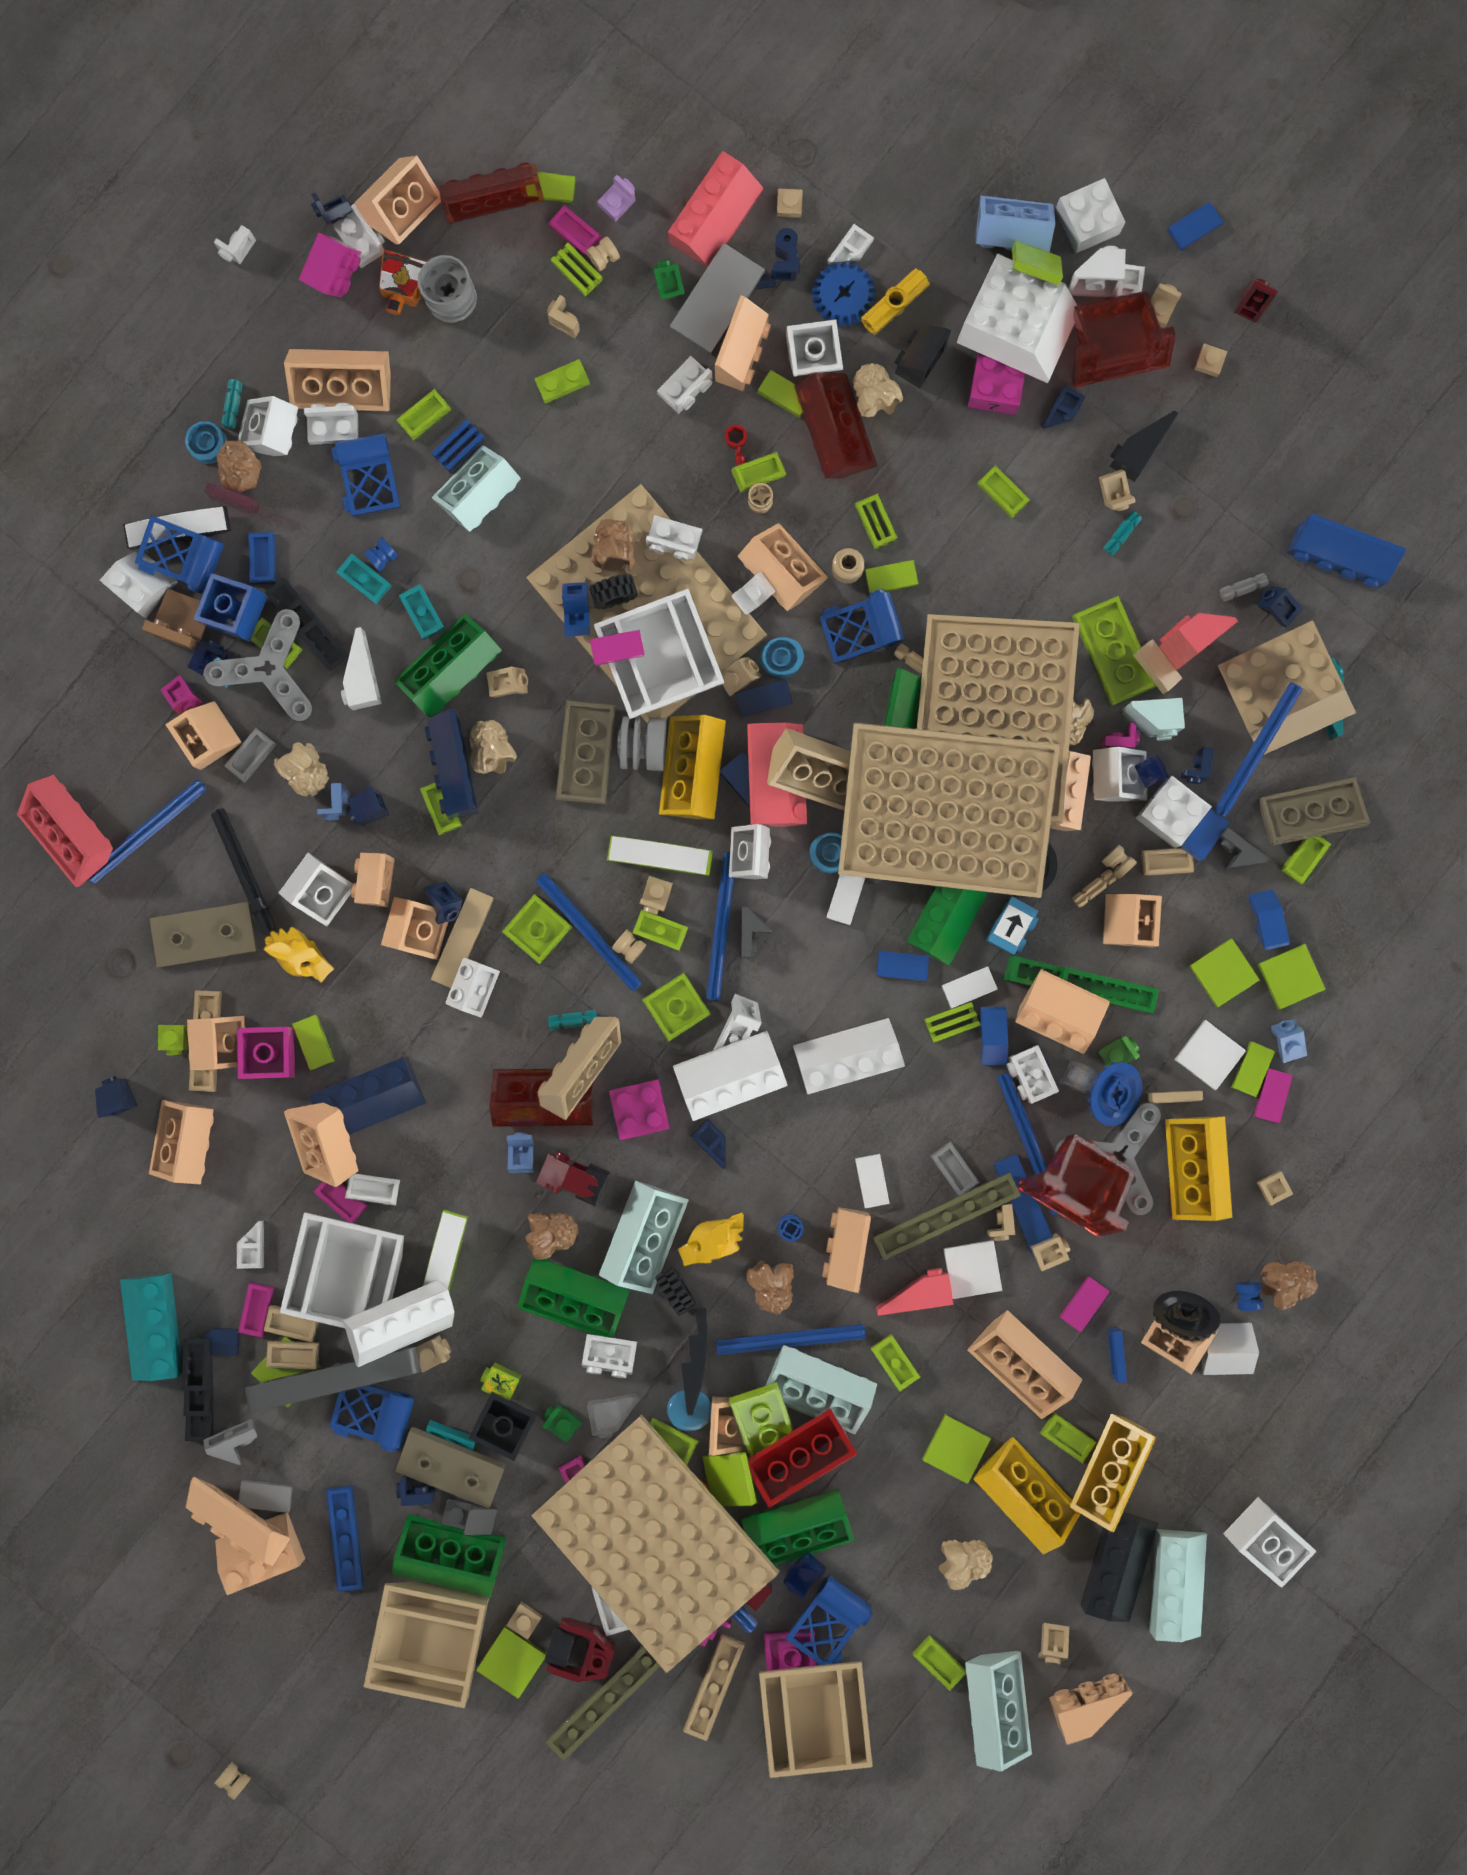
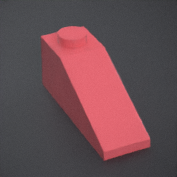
[876,1268,954,1316]

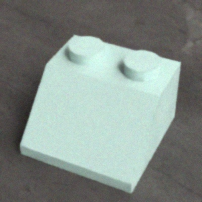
[1122,698,1185,741]

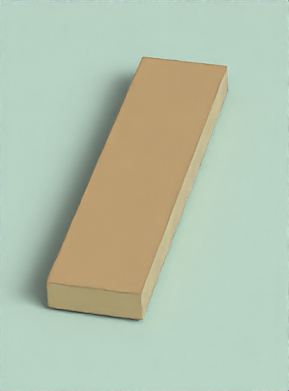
[431,888,494,988]
[189,990,222,1092]
[683,1633,745,1741]

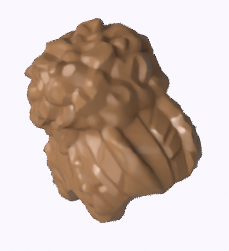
[216,440,262,494]
[591,519,635,571]
[525,1212,579,1260]
[746,1260,794,1314]
[1260,1261,1318,1311]

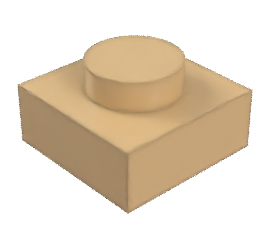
[777,189,803,218]
[1194,344,1227,377]
[1257,1171,1293,1205]
[506,1601,542,1640]

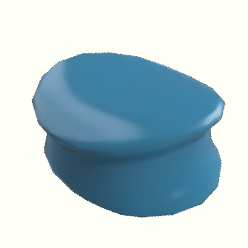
[185,421,227,464]
[760,637,804,678]
[809,833,842,873]
[667,1390,712,1432]

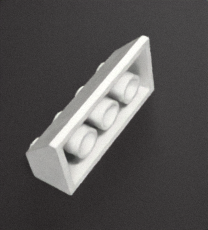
[793,1018,905,1094]
[673,1031,788,1121]
[343,1280,455,1367]

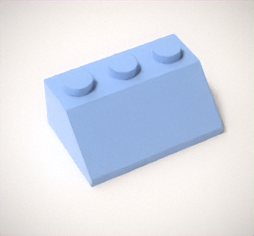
[976,196,1055,252]

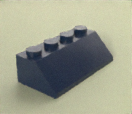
[425,709,479,820]
[309,1057,426,1135]

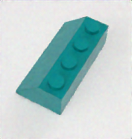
[120,1272,183,1381]

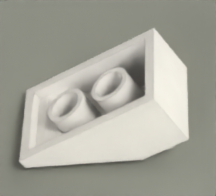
[1223,1497,1316,1588]

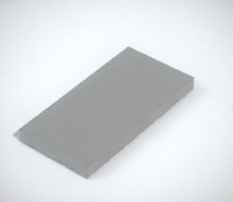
[670,243,765,355]

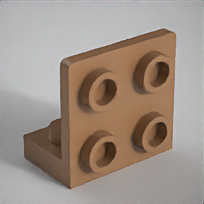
[142,589,207,653]

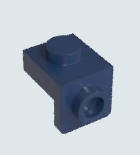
[311,192,352,223]

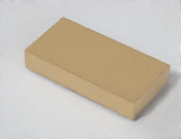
[1133,639,1182,694]
[1141,848,1194,876]
[1147,1090,1203,1103]
[264,1305,319,1343]
[266,1340,320,1369]

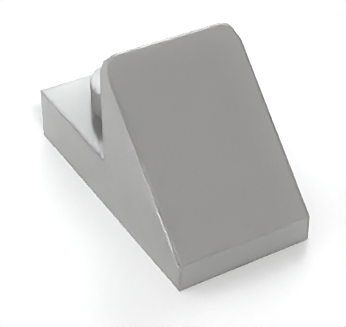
[204,1419,258,1465]

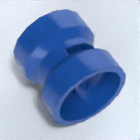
[364,537,398,572]
[778,1214,803,1241]
[1235,1282,1264,1311]

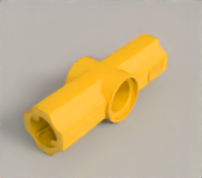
[861,268,930,335]

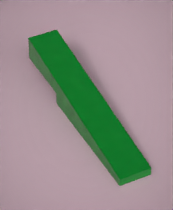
[1004,956,1159,1014]

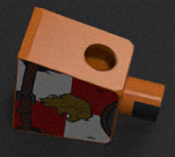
[379,250,426,315]

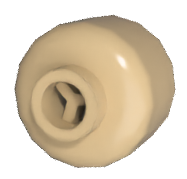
[832,548,864,584]

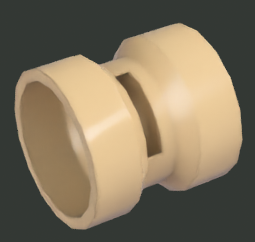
[586,236,620,272]
[748,483,773,514]
[1101,844,1137,879]
[612,929,647,964]
[214,1762,251,1800]

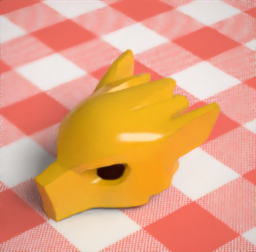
[263,927,334,983]
[678,1212,744,1266]

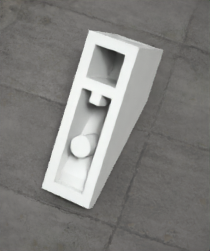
[341,627,382,710]

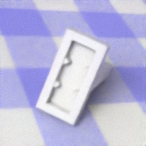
[713,994,762,1051]

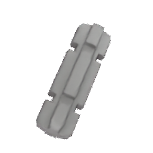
[1219,573,1269,602]

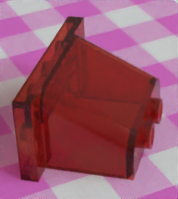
[1072,291,1176,388]
[1017,1134,1136,1237]

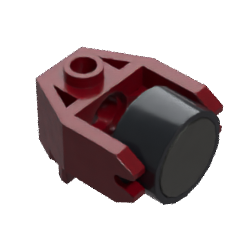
[536,1151,610,1206]
[544,1617,616,1682]

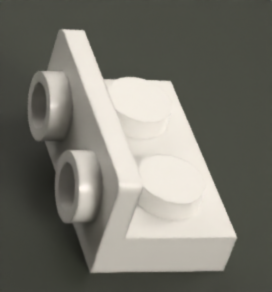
[333,204,385,268]
[657,356,712,414]
[304,403,359,445]
[645,515,702,561]
[446,958,500,1018]
[1006,1045,1059,1104]
[582,1334,637,1378]

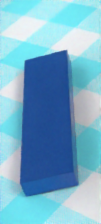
[993,1154,1053,1257]
[326,1485,364,1592]

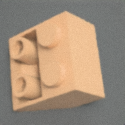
[165,701,242,770]
[1103,894,1162,948]
[1141,1315,1218,1375]

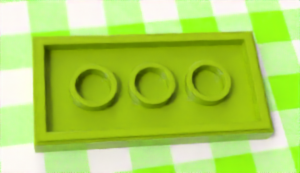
[1072,596,1157,707]

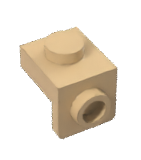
[1099,469,1136,511]
[721,657,761,696]

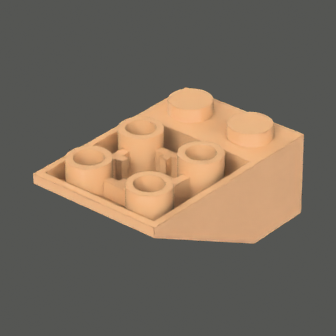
[1049,1674,1132,1745]

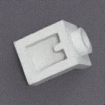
[214,225,256,264]
[732,572,776,615]

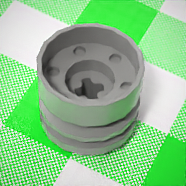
[418,255,477,323]
[617,716,666,771]

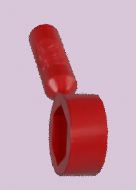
[725,425,747,466]

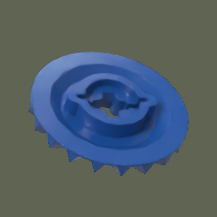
[812,262,876,326]
[1087,1061,1142,1126]

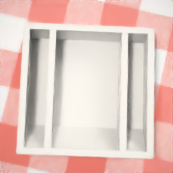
[957,254,1080,383]
[594,589,724,719]
[280,1212,404,1328]

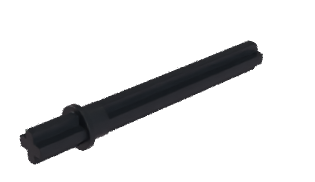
[211,808,277,935]

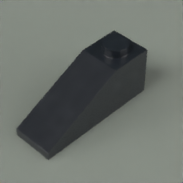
[1109,410,1178,482]

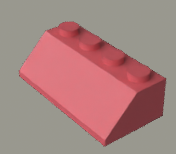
[668,151,763,268]
[1159,613,1238,670]
[747,722,807,827]
[17,775,113,887]

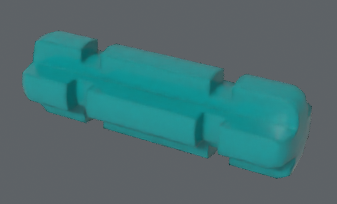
[221,379,243,429]
[1103,511,1142,556]
[548,1010,597,1031]

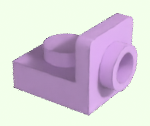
[597,175,636,222]

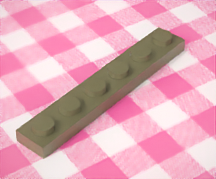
[873,1172,1021,1260]
[546,1645,660,1761]

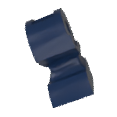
[771,228,800,281]

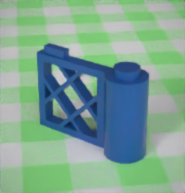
[332,433,401,517]
[135,515,224,593]
[819,589,905,664]
[329,1385,415,1452]
[785,1575,873,1665]

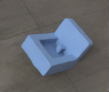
[317,783,350,821]
[1271,1019,1307,1063]
[507,1133,534,1173]

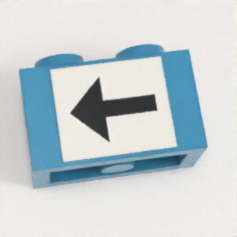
[985,896,1039,956]

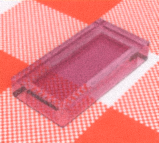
[204,483,260,514]

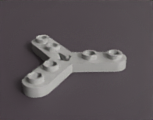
[204,609,312,721]
[1055,1103,1161,1215]

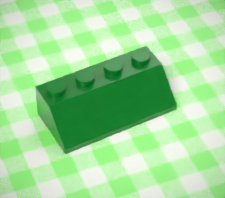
[394,613,502,718]
[884,668,922,729]
[905,886,988,966]
[517,1258,630,1338]
[742,1489,855,1566]
[392,1514,506,1598]

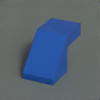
[562,582,590,637]
[1248,889,1290,951]
[979,1006,1008,1065]

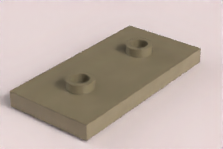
[556,700,616,805]
[1257,777,1370,846]
[149,902,258,968]
[395,1427,506,1508]

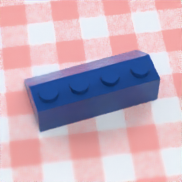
[1287,513,1406,589]

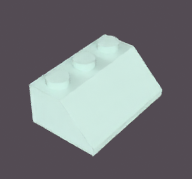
[432,445,521,532]

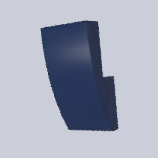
[735,679,793,718]

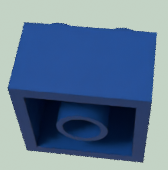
[193,573,267,642]

